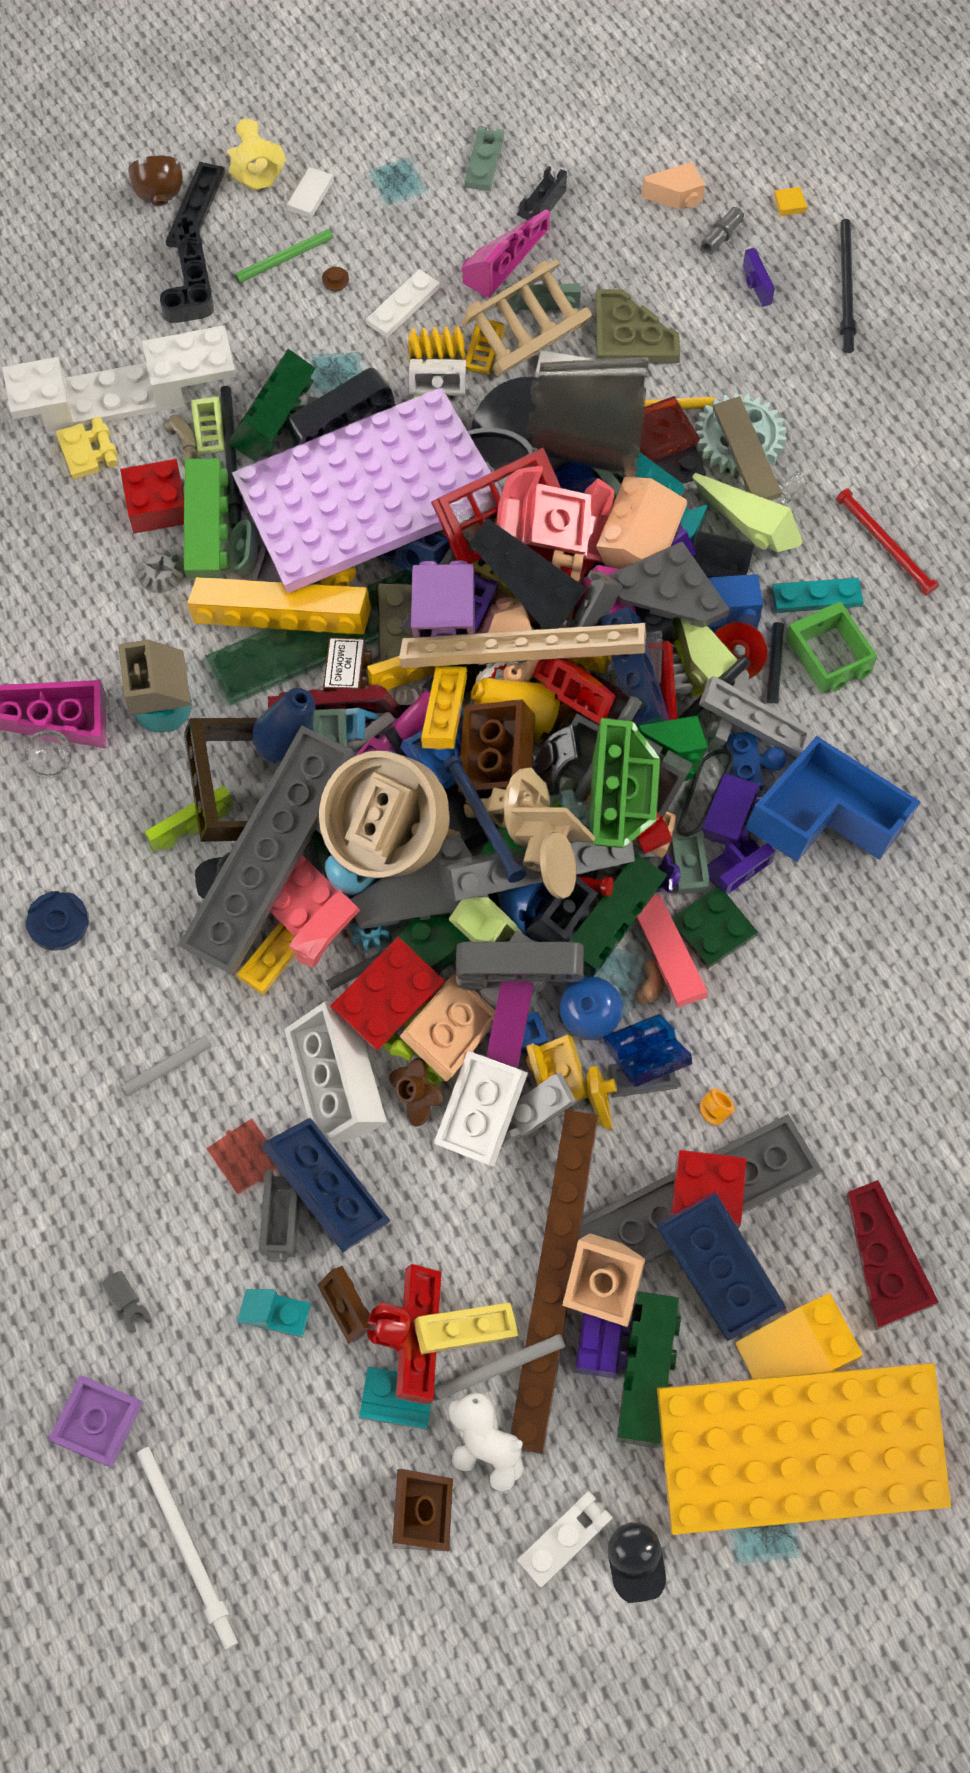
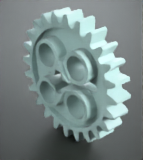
[694,393,786,476]

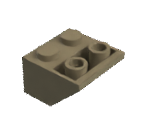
[118,639,191,715]

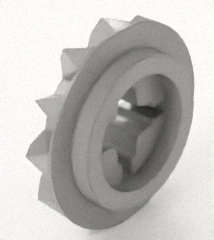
[137,550,184,592]

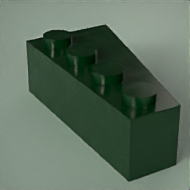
[227,349,316,461]
[398,913,472,975]

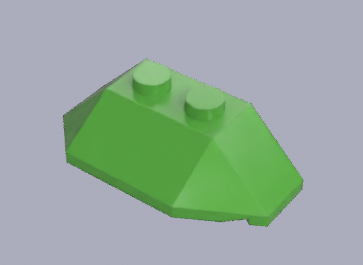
[589,718,660,848]

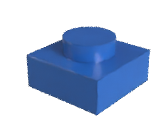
[521,1012,548,1053]

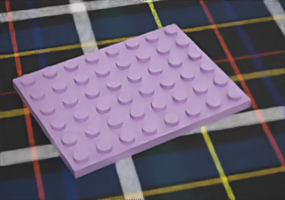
[232,387,502,593]

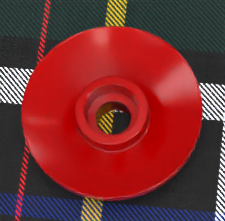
[715,622,768,679]

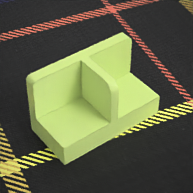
[449,896,522,942]

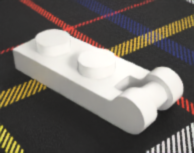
[517,1491,613,1588]

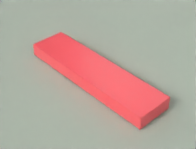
[636,894,708,1008]

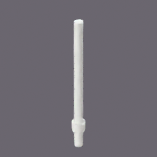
[137,1447,238,1650]

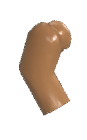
[635,959,664,1005]

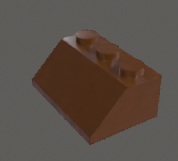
[458,699,535,798]

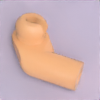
[503,660,539,682]

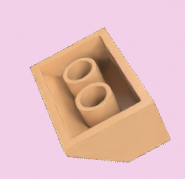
[596,477,687,569]

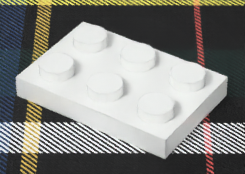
[434,1051,528,1166]

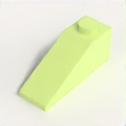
[673,617,737,689]

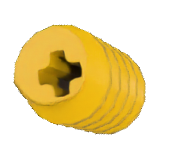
[408,325,465,362]

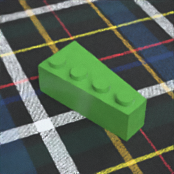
[184,458,228,578]

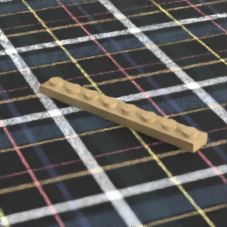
[399,623,646,668]

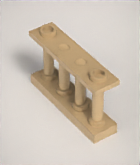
[461,259,592,377]

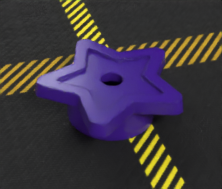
[657,854,681,893]

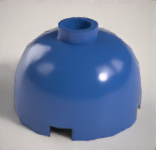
[499,882,551,940]
[559,976,624,1041]

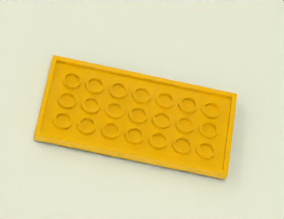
[657,1362,951,1535]

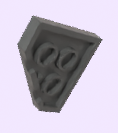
[608,542,730,628]

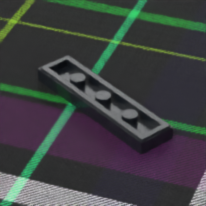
[165,162,225,248]

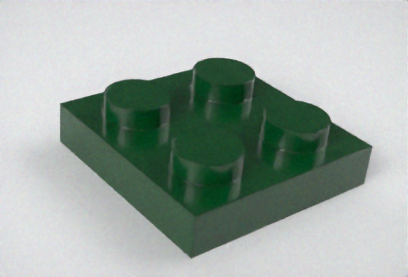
[672,886,758,969]

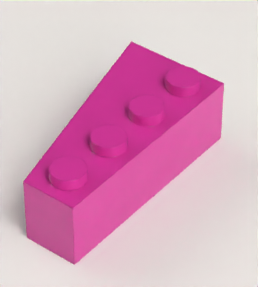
[0,680,106,748]

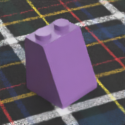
[411,560,475,638]

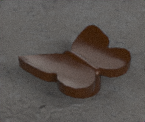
[389,1058,443,1127]

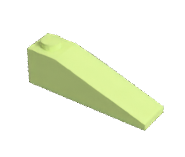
[692,473,803,552]

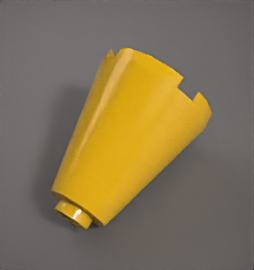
[471,678,560,744]

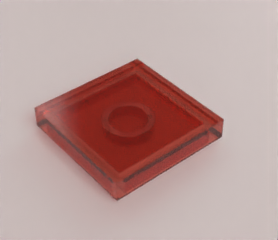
[624,396,700,461]

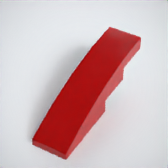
[532,658,615,724]

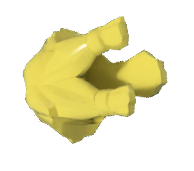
[227,118,286,190]

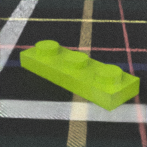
[144,785,233,852]

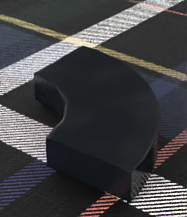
[532,726,582,796]

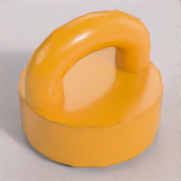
[700,1088,735,1126]

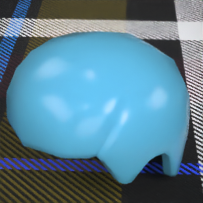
[325,855,375,895]

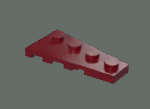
[268,685,402,719]
[846,1180,939,1330]

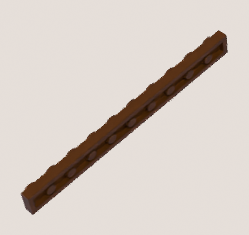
[511,1110,599,1455]

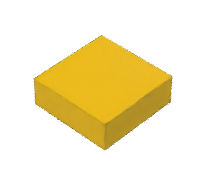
[774,187,807,216]

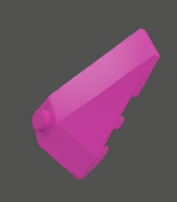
[461,209,550,298]

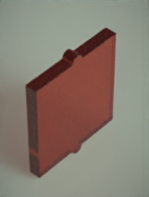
[206,1118,277,1194]

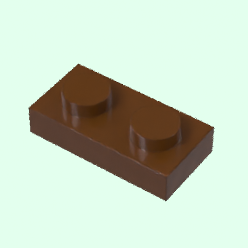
[317,1266,372,1344]

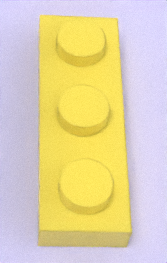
[413,1303,519,1354]

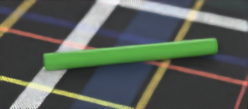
[234,229,333,283]

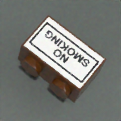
[323,638,372,692]

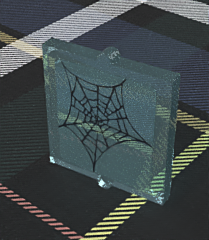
[369,157,427,205]
[311,352,363,393]
[730,1523,800,1564]

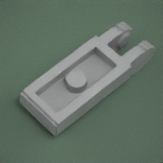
[501,1073,576,1147]

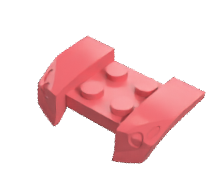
[496,466,614,563]
[270,855,360,968]

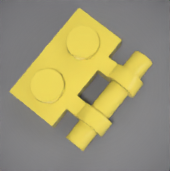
[55,417,118,480]

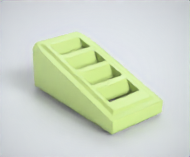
[191,396,225,454]

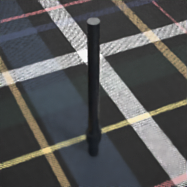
[840,219,857,353]
[220,386,243,530]

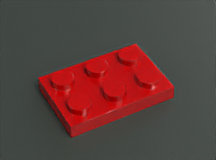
[330,937,445,1052]

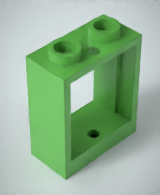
[786,601,877,693]

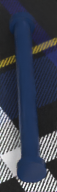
[443,755,526,883]

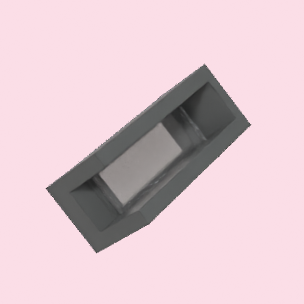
[259,1170,300,1262]

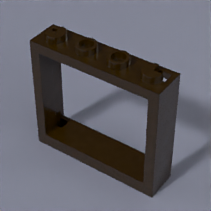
[184,718,258,842]

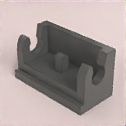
[563,571,623,628]

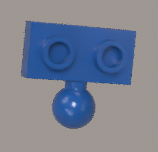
[726,732,787,791]

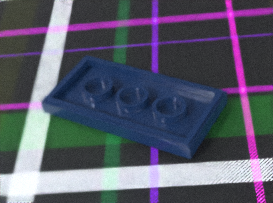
[262,1117,391,1253]
[657,1191,786,1342]

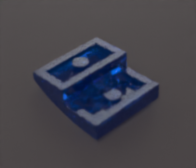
[603,1014,693,1087]

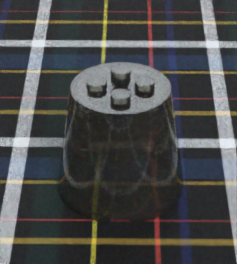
[528,357,648,477]

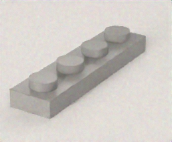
[699,676,814,758]

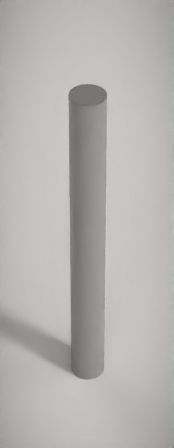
[434,1334,565,1400]

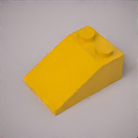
[735,1293,863,1379]

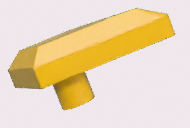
[586,1066,617,1129]

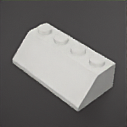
[285,1001,387,1144]

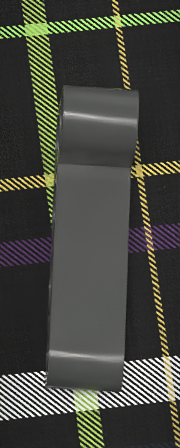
[456,942,584,990]

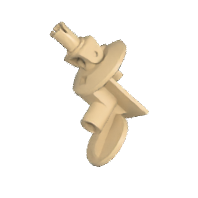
[464,768,595,898]

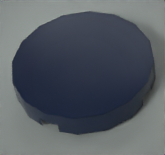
[26,891,89,951]

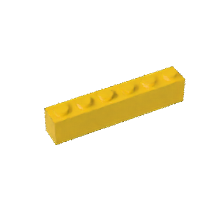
[187,577,371,634]

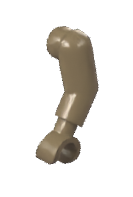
[163,415,201,467]

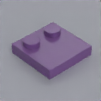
[48,1375,143,1468]

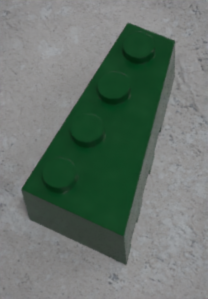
[569,853,667,977]
[616,1291,681,1448]

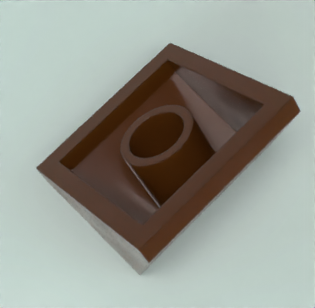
[392,1469,453,1552]

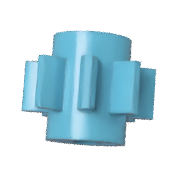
[350,924,389,953]

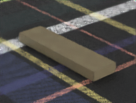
[713,396,782,501]

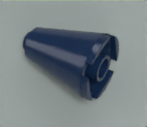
[252,688,315,763]

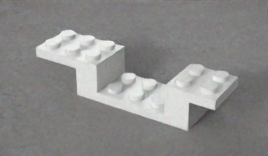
[2,325,236,433]

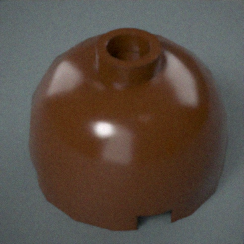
[128,155,183,206]

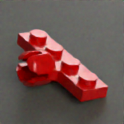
[367,1264,442,1405]

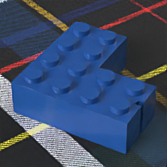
[745,736,921,862]

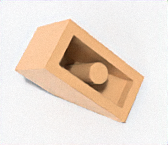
[642,162,705,209]

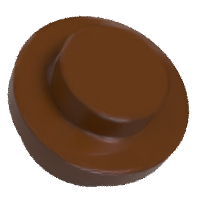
[322,267,349,291]

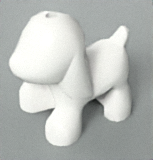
[449,1393,523,1491]

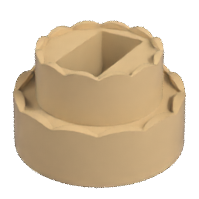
[319,751,450,878]

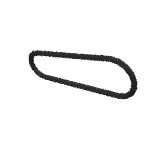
[677,749,734,837]

